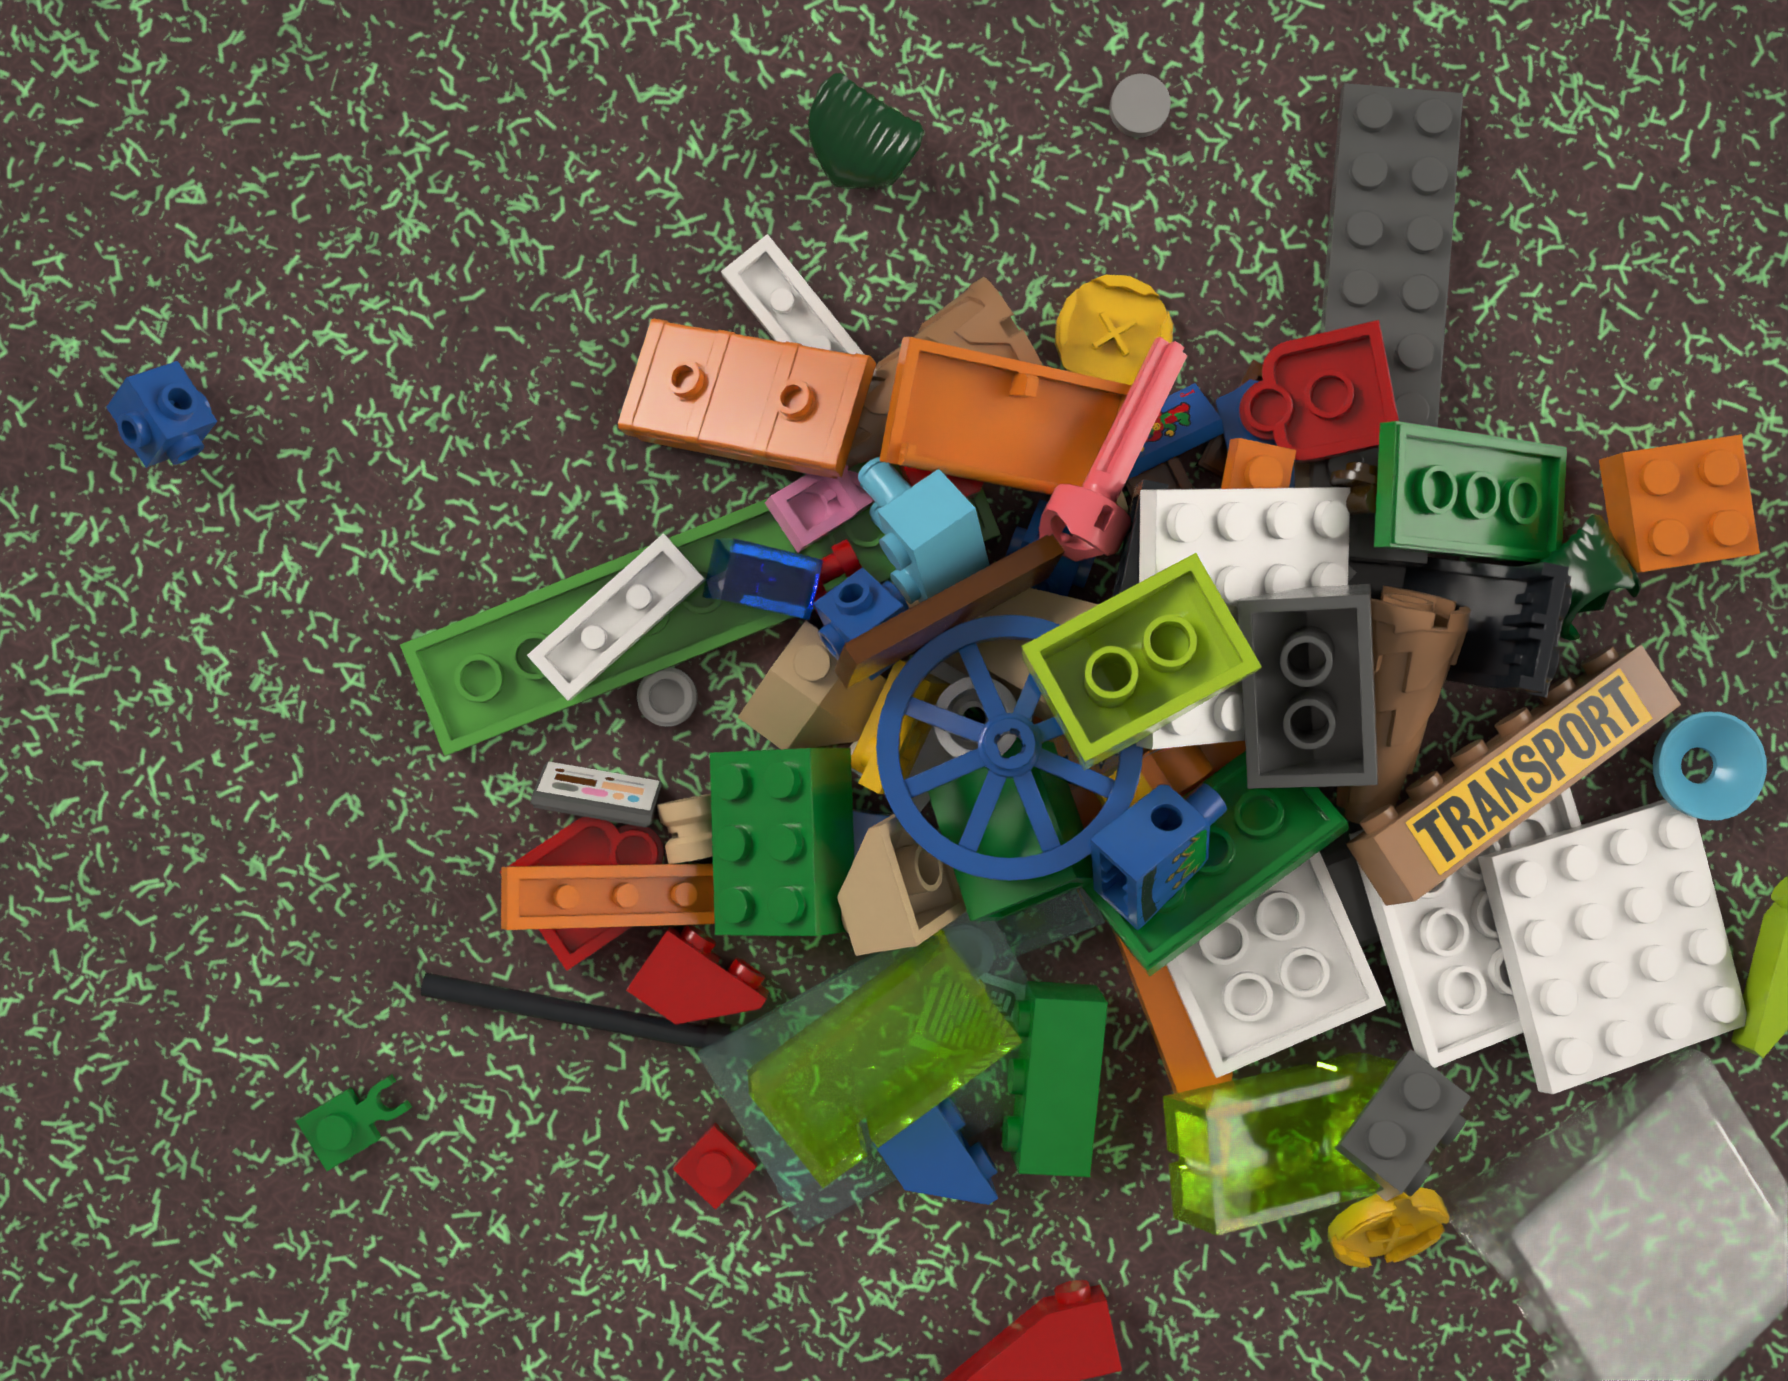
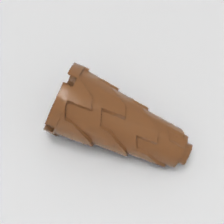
[846,276,1043,469]
[1336,584,1471,824]

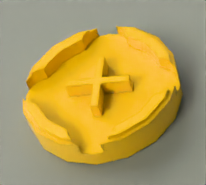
[1055,275,1173,385]
[1328,1187,1449,1268]

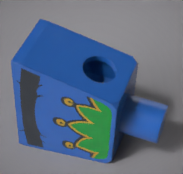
[1090,783,1227,931]

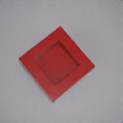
[673,1123,758,1210]

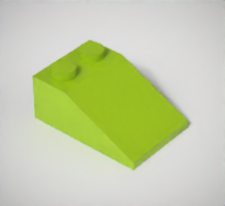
[1021,553,1262,771]

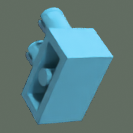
[858,457,990,604]

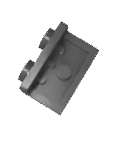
[1335,1049,1471,1201]

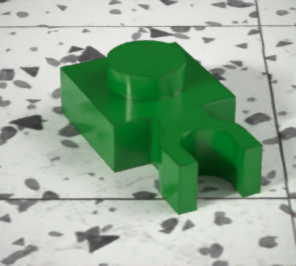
[296,1074,412,1172]

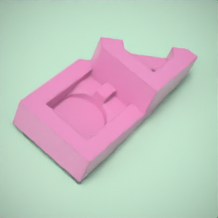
[765,465,875,553]

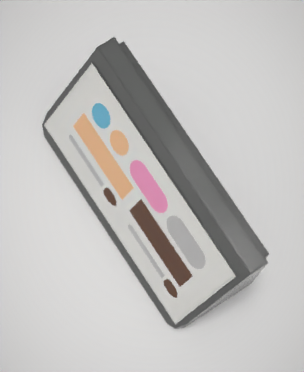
[530,761,662,827]

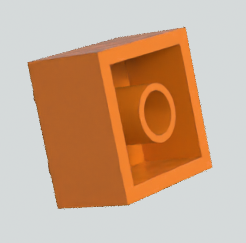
[1599,434,1760,573]

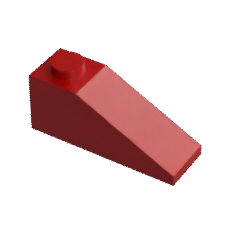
[942,1280,1122,1381]

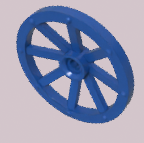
[876,615,1143,881]

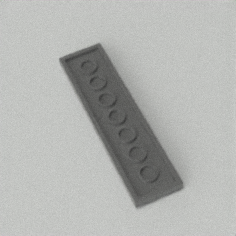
[1309,83,1463,566]

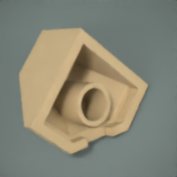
[738,621,886,749]
[837,814,967,956]

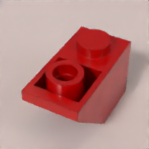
[626,925,769,1024]

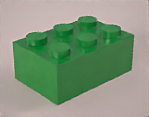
[710,748,854,936]

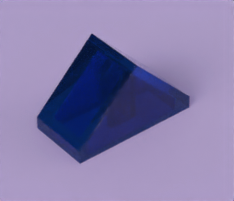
[702,538,823,620]

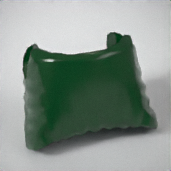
[808,73,924,189]
[1540,514,1641,641]

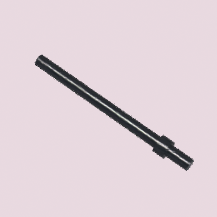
[421,972,777,1063]

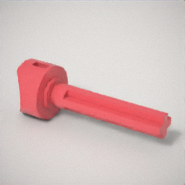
[1039,337,1187,562]

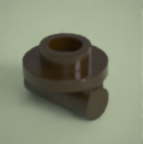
[1329,462,1378,516]

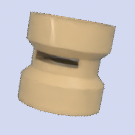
[657,794,713,864]

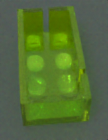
[747,928,1022,1188]
[1163,1052,1398,1236]

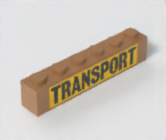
[1346,644,1681,906]

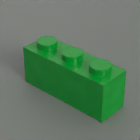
[1002,981,1108,1177]

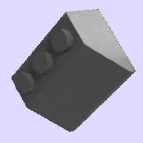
[1238,584,1378,789]

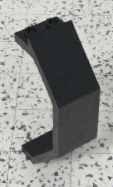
[1112,479,1572,698]

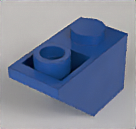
[868,1083,998,1205]

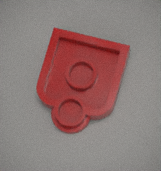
[1239,320,1399,463]
[500,817,664,971]

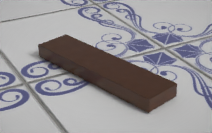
[834,534,1065,689]

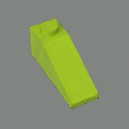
[1731,876,1788,1058]

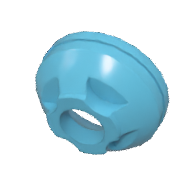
[1653,712,1767,820]

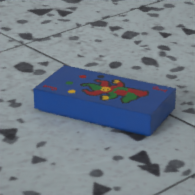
[1127,383,1225,480]

